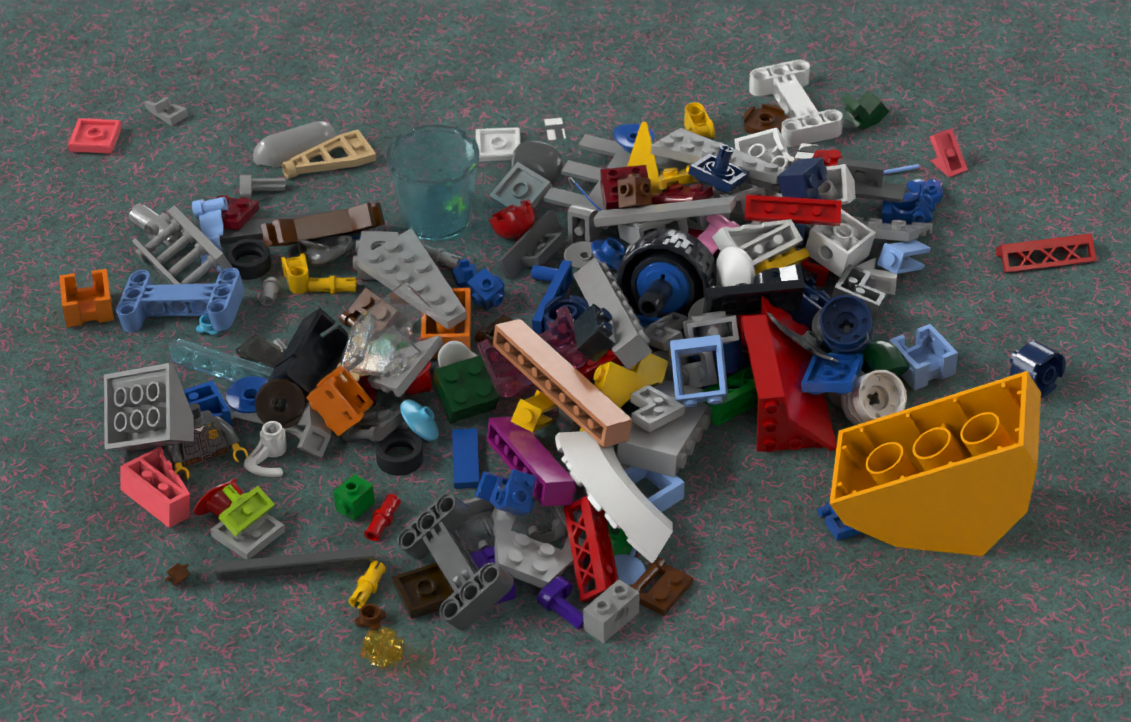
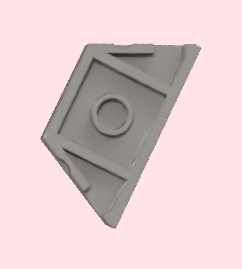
[368,335,443,397]

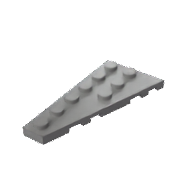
[651,128,785,184]
[357,228,467,329]

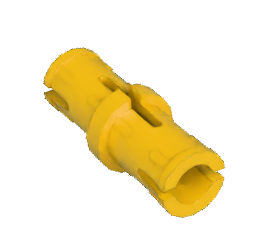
[309,276,357,294]
[348,561,386,609]

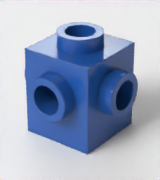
[467,268,505,310]

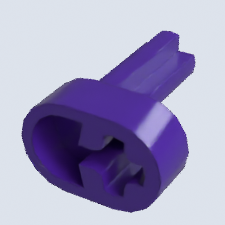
[537,576,584,630]

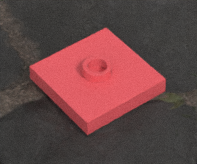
[68,118,122,154]

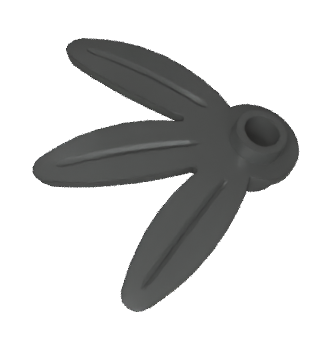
[767,313,838,363]

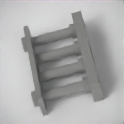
[132,205,232,284]

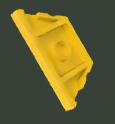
[658,164,699,190]

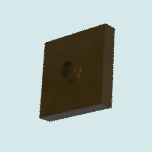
[392,562,454,619]

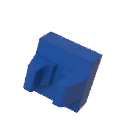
[452,259,478,288]

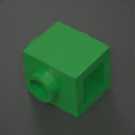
[333,474,375,521]

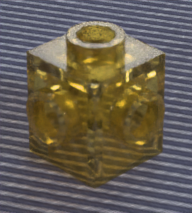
[360,627,404,668]

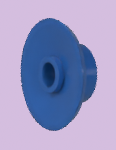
[614,124,654,153]
[591,237,626,270]

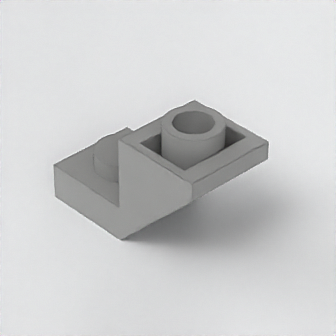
[297,402,331,458]

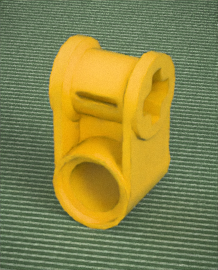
[684,102,715,139]
[281,253,309,294]

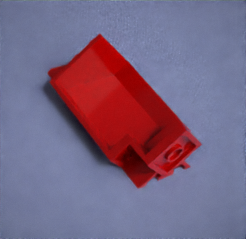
[737,296,837,452]

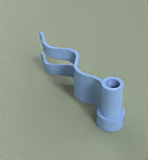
[192,197,228,272]

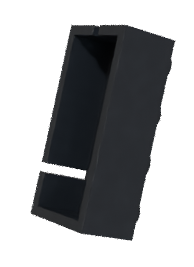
[267,308,355,408]

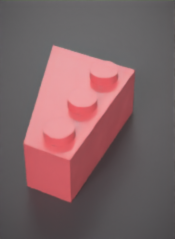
[120,446,190,528]

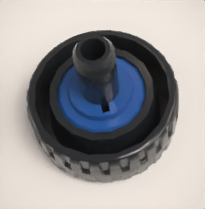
[617,229,716,330]

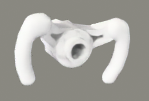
[244,421,304,477]

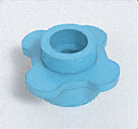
[196,315,219,335]

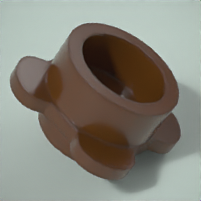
[165,563,191,586]
[355,604,386,630]

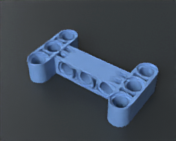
[116,268,245,333]

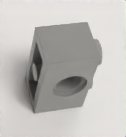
[583,579,639,643]

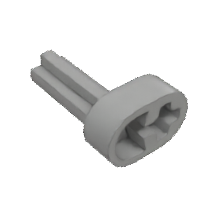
[240,175,285,200]

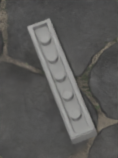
[593,196,736,227]

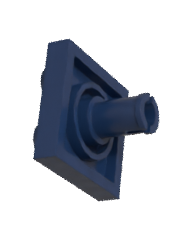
[688,145,750,193]

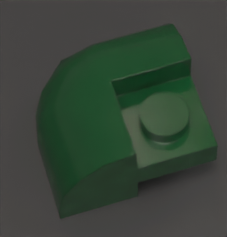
[859,340,910,378]

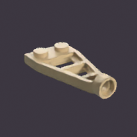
[282,130,376,179]

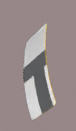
[544,118,566,140]

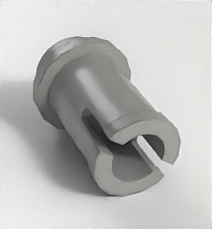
[260,277,281,306]

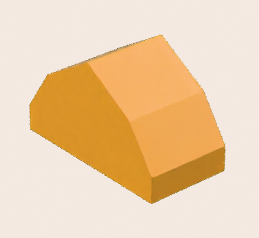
[829,371,1041,556]

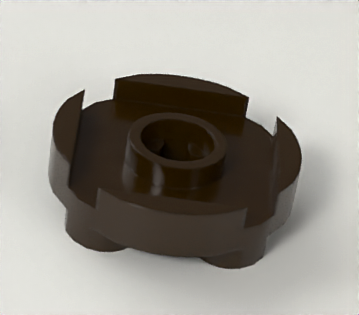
[254,378,305,429]

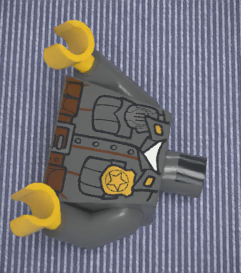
[167,403,248,480]

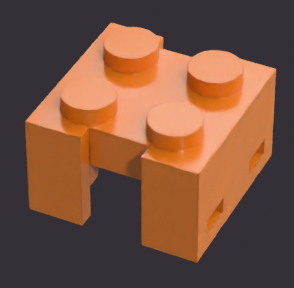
[59,269,114,328]
[306,364,374,436]

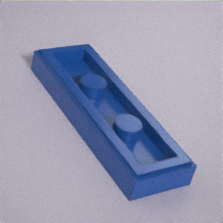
[452,428,480,489]

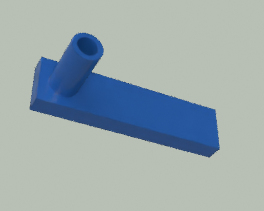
[531,260,573,339]

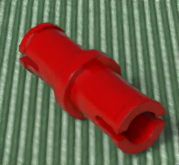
[364,494,401,542]

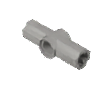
[129,203,186,250]

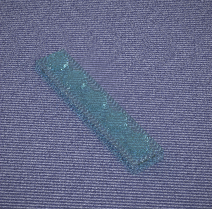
[169,337,274,382]

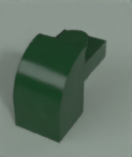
[841,90,890,130]

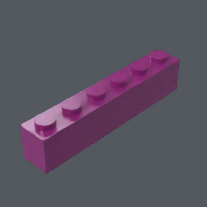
[486,417,576,506]

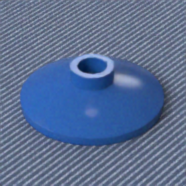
[226,376,268,414]

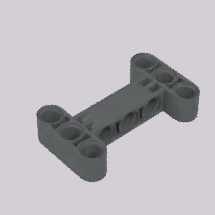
[397,493,514,630]

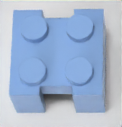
[889,324,958,391]

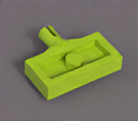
[218,484,275,537]

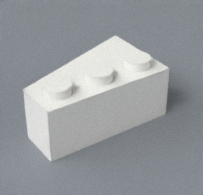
[712,219,803,269]

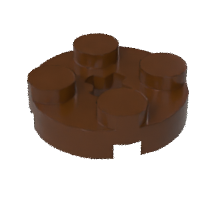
[744,104,788,134]

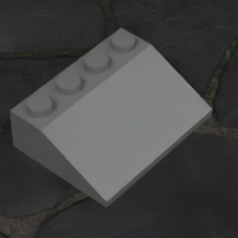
[104,363,194,451]

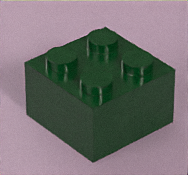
[432,355,499,424]

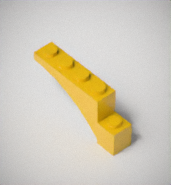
[580,353,669,431]

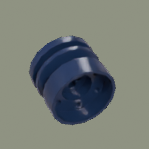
[819,295,873,354]

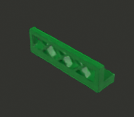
[699,366,758,426]

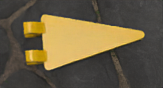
[627,122,663,205]

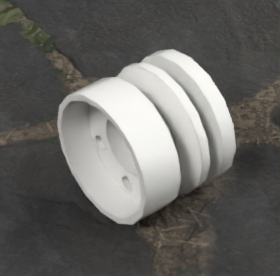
[841,370,907,425]

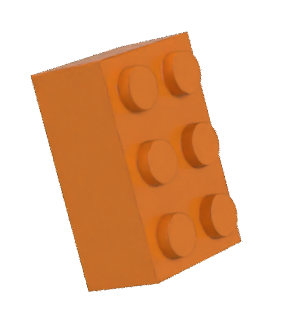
[421,288,472,359]

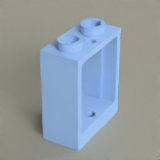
[670,335,729,407]
[624,466,684,512]

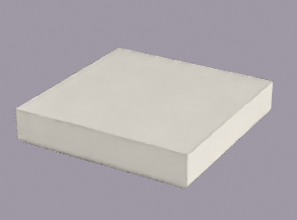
[476,128,520,162]

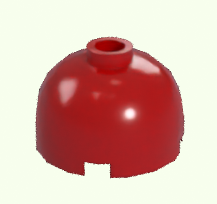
[488,199,535,241]

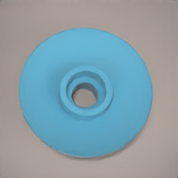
[400,400,439,441]

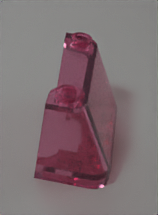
[476,306,589,397]

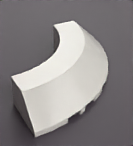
[734,128,856,205]
[555,431,673,563]

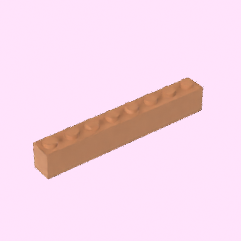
[493,319,632,448]

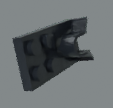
[703,263,805,318]

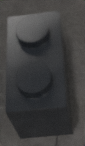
[573,303,616,363]

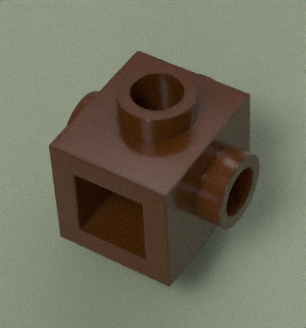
[618,174,652,208]

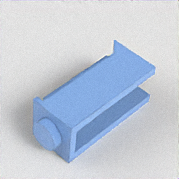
[877,239,931,274]

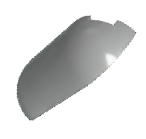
[253,121,336,168]

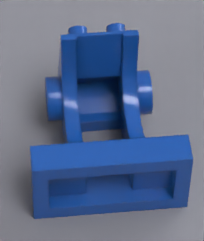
[882,181,936,224]
[475,469,537,516]

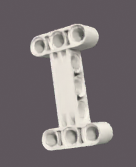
[749,60,843,147]

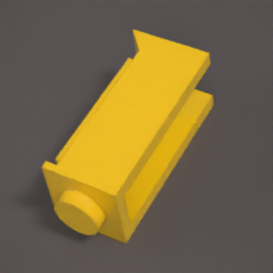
[511,390,558,432]

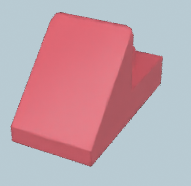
[930,128,968,177]

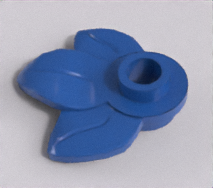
[903,179,944,204]

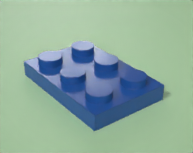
[801,354,863,395]

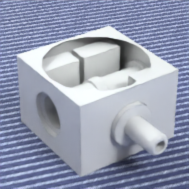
[805,209,876,278]

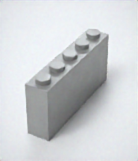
[617,380,712,477]

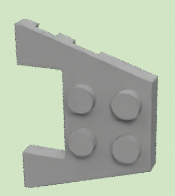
[852,216,933,242]
[492,507,585,588]

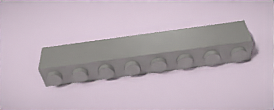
[573,258,652,370]

